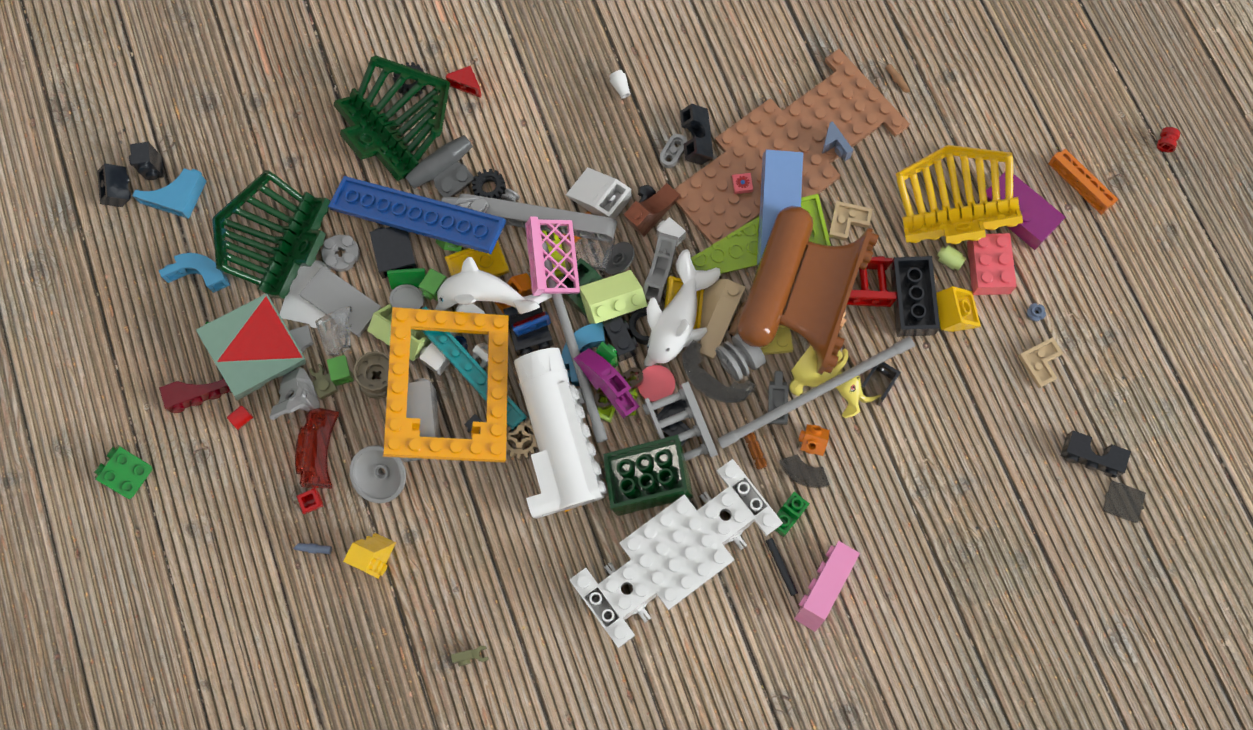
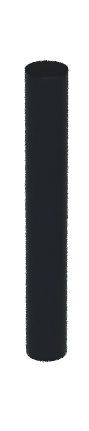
[766,538,798,596]

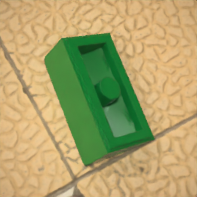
[387,268,427,290]

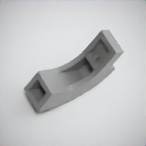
[643,232,678,303]

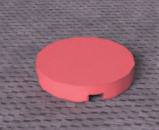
[637,365,675,402]

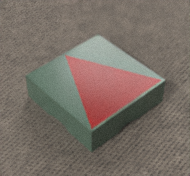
[196,293,306,400]

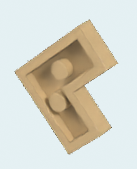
[829,201,873,241]
[1018,337,1063,388]

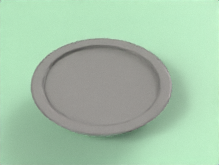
[389,284,424,309]

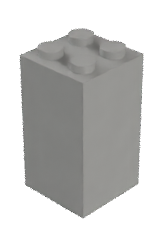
[401,378,441,462]

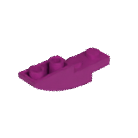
[574,348,640,419]

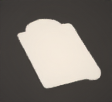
[280,260,331,328]

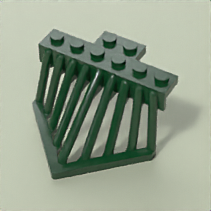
[333,55,450,181]
[212,170,331,299]

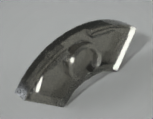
[779,454,830,488]

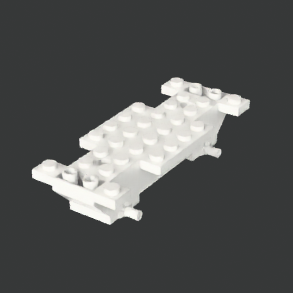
[570,459,783,648]

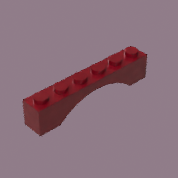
[159,378,232,413]

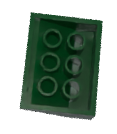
[603,435,694,516]

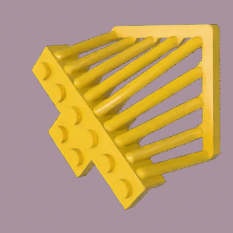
[896,145,1023,244]

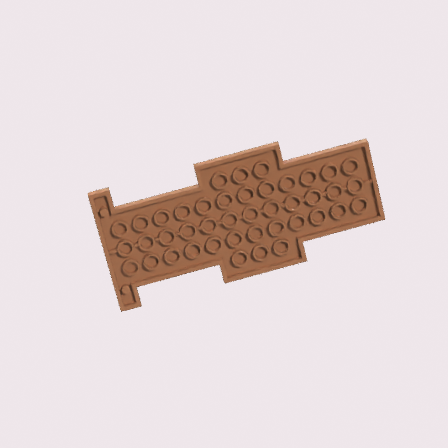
[674,49,910,245]

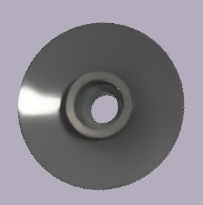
[603,242,635,275]

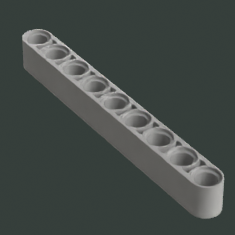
[459,194,617,242]

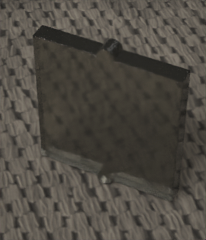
[1102,480,1146,523]

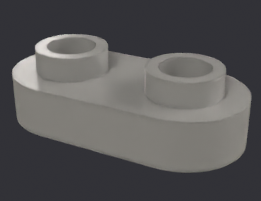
[660,134,687,168]

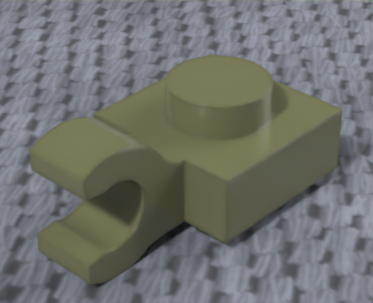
[451,646,489,667]

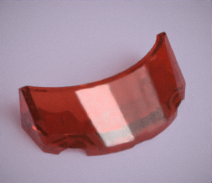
[295,408,339,489]

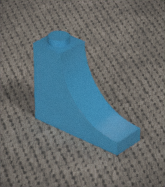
[132,168,207,219]

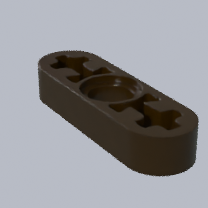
[594,367,644,410]

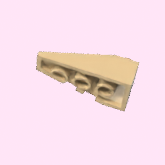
[697,279,746,359]

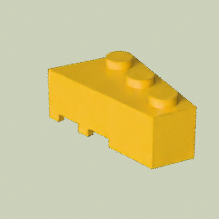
[343,533,396,579]

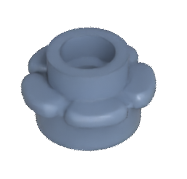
[1027,303,1046,321]

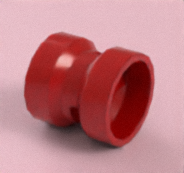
[1157,127,1181,153]

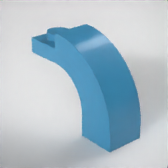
[159,253,230,293]
[562,322,605,387]

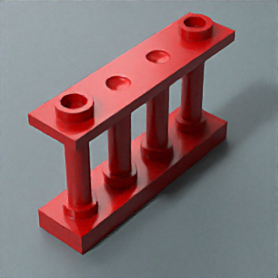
[847,256,897,307]

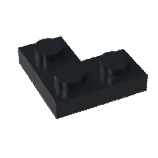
[656,399,690,446]

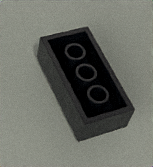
[890,256,940,337]

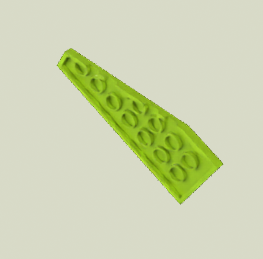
[691,194,831,274]

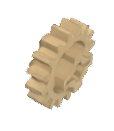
[506,419,538,460]

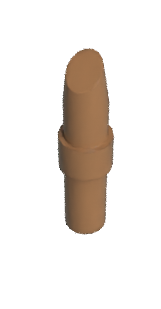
[885,64,910,93]
[728,302,745,336]

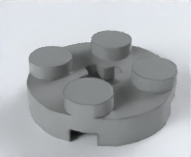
[322,235,360,272]

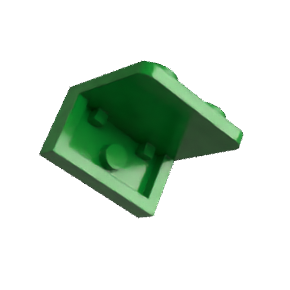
[94,445,153,499]

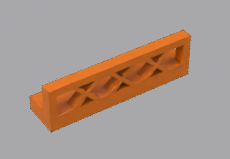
[1048,149,1119,215]

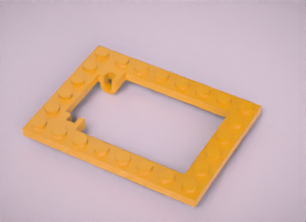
[383,307,509,463]

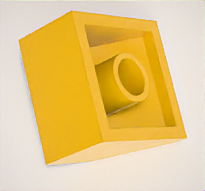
[936,286,981,332]

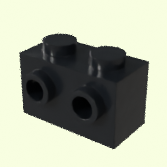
[129,141,164,180]
[97,163,131,207]
[603,316,638,363]

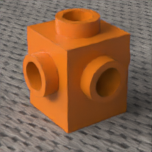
[798,424,830,456]

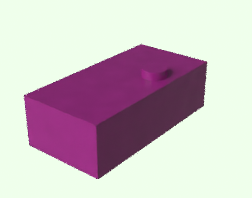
[978,172,1066,250]

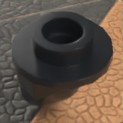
[638,185,656,202]

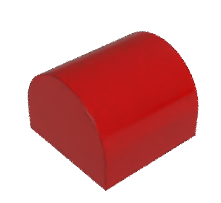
[227,406,254,430]
[296,488,324,515]

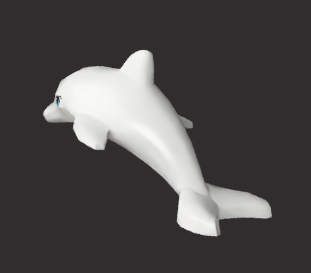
[644,249,721,367]
[435,257,552,314]

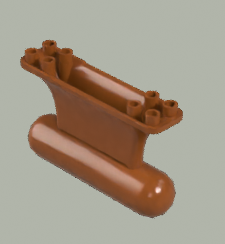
[737,206,879,375]

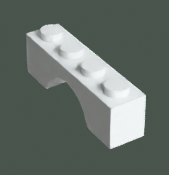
[419,304,485,376]

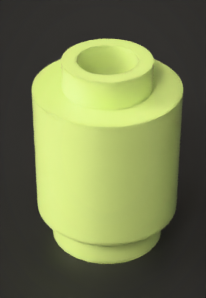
[937,245,967,271]

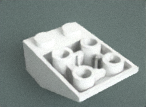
[566,167,632,219]

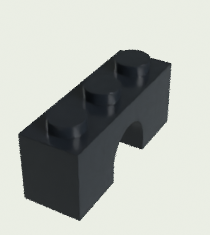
[680,104,714,165]
[1060,430,1131,478]

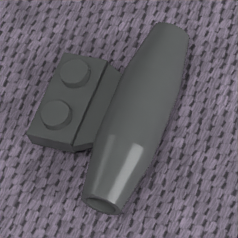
[405,135,474,197]

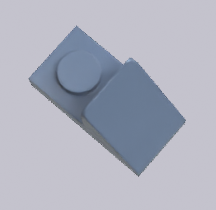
[822,121,853,162]

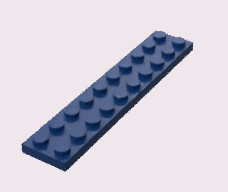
[328,176,506,254]

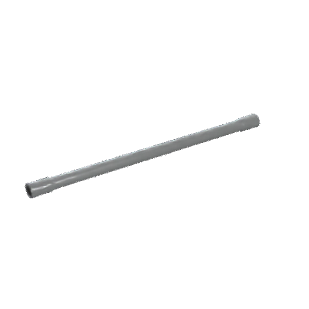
[542,241,608,443]
[717,336,915,449]

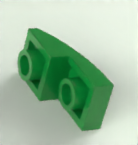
[775,492,810,537]

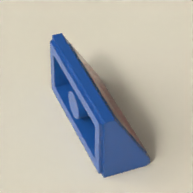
[511,311,551,337]

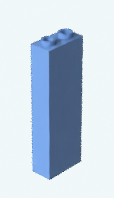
[757,149,803,265]

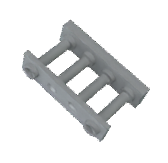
[642,381,718,461]

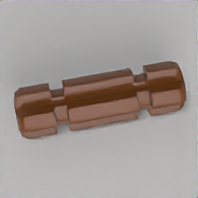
[744,432,767,470]

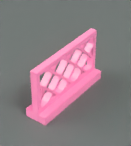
[525,217,580,296]

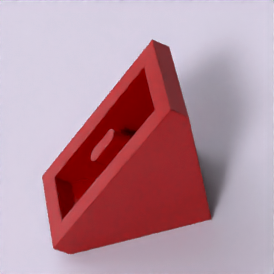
[446,65,482,98]

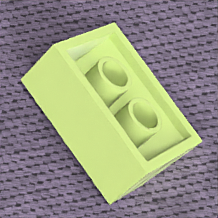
[580,270,648,324]
[367,304,431,361]

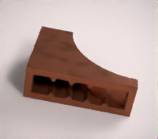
[623,183,681,237]

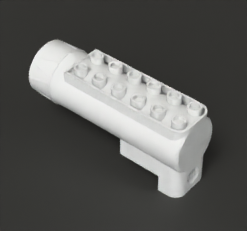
[514,348,607,519]

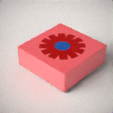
[732,173,753,194]

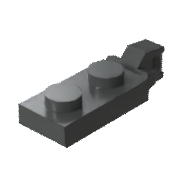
[768,371,788,425]

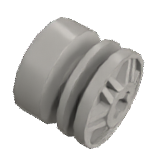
[715,333,766,381]

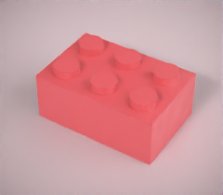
[967,233,1017,295]

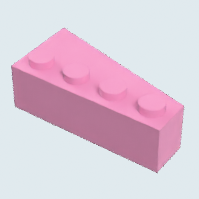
[794,541,860,632]

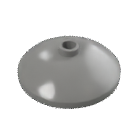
[350,445,406,503]

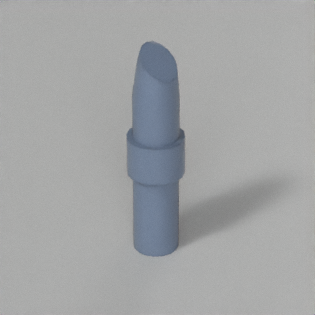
[293,543,332,554]

